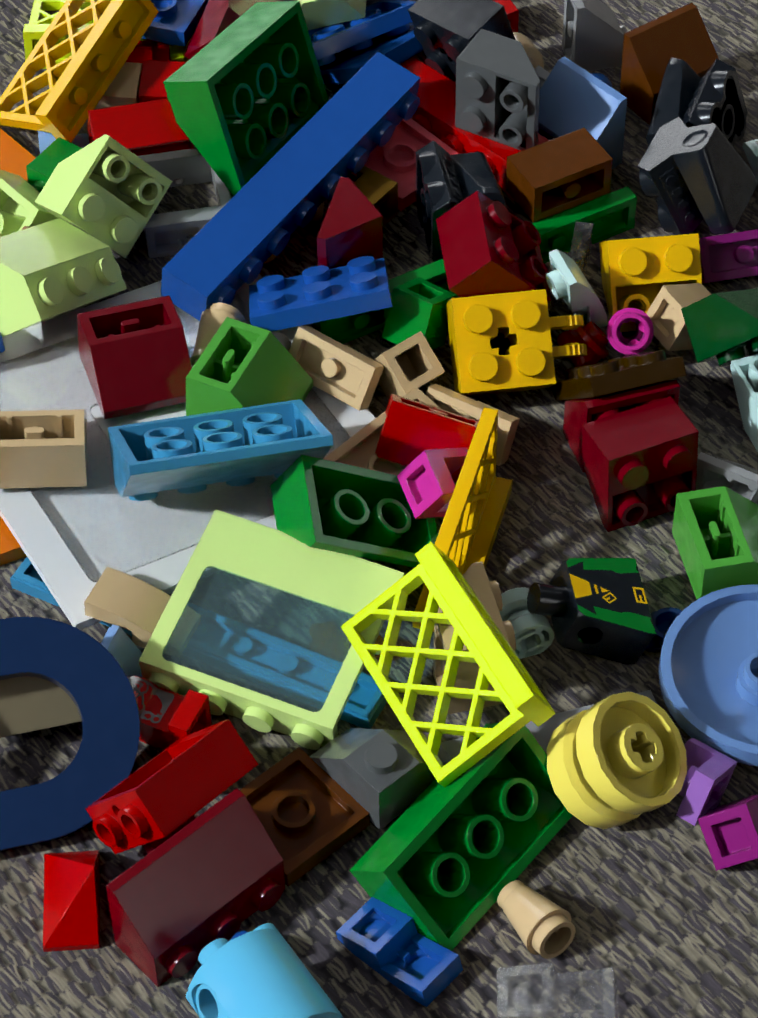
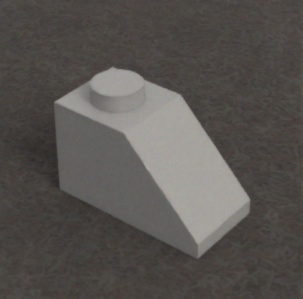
[562,0,627,71]

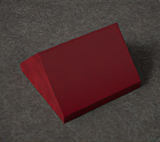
[317,177,383,269]

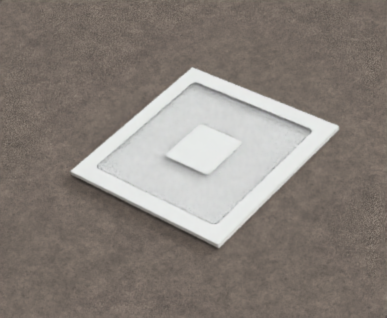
[0,274,375,630]

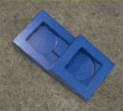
[336,897,463,1007]

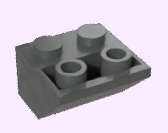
[455,29,541,151]

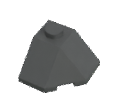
[310,728,453,830]

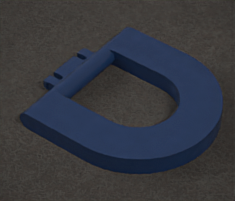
[0,617,140,852]

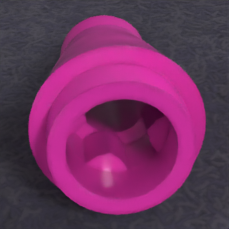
[607,308,654,355]

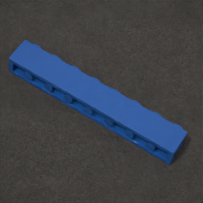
[161,52,420,321]

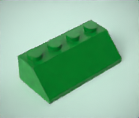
[349,723,573,951]

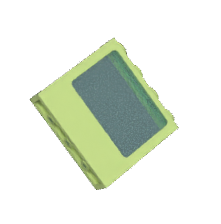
[139,509,404,750]

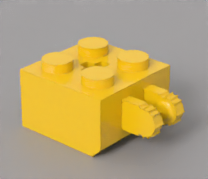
[446,289,587,396]

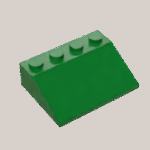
[163,1,329,196]

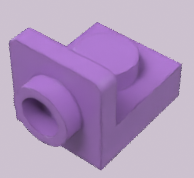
[676,738,737,826]

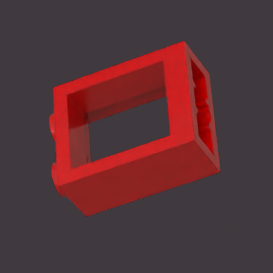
[87,98,196,156]
[85,719,258,854]

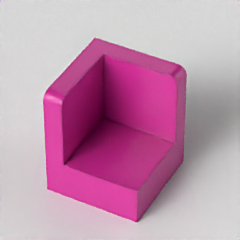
[397,447,468,519]

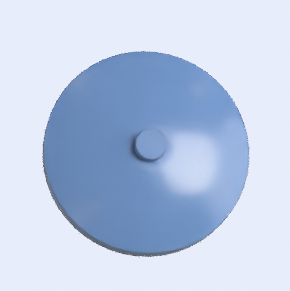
[658,584,758,766]

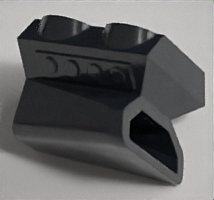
[646,58,748,147]
[638,117,758,235]
[415,140,505,261]

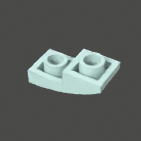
[546,249,608,328]

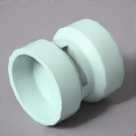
[499,587,554,659]

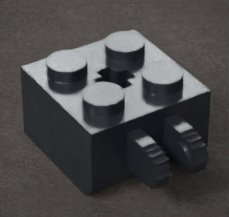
[408,0,515,82]

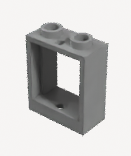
[138,148,231,259]

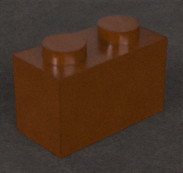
[506,128,613,223]

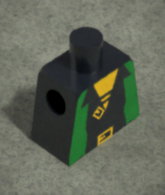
[527,558,656,665]

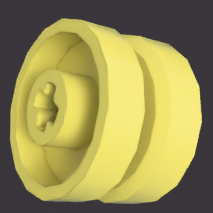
[546,691,687,829]

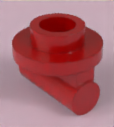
[557,320,609,367]

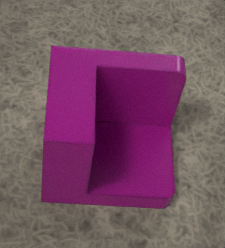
[697,794,758,871]

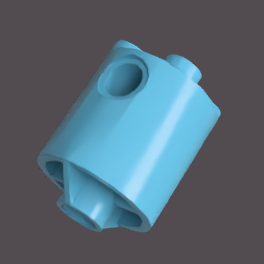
[186,923,344,1018]

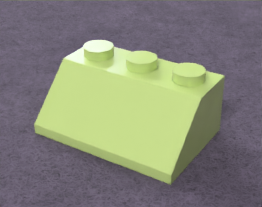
[0,218,127,337]

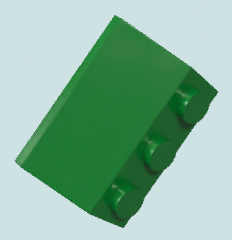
[270,455,438,567]

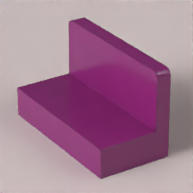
[699,229,758,284]

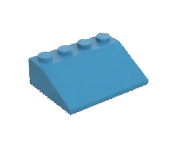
[107,399,334,501]

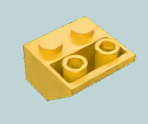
[599,233,702,332]

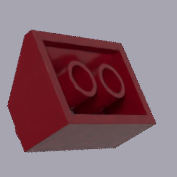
[106,788,285,987]

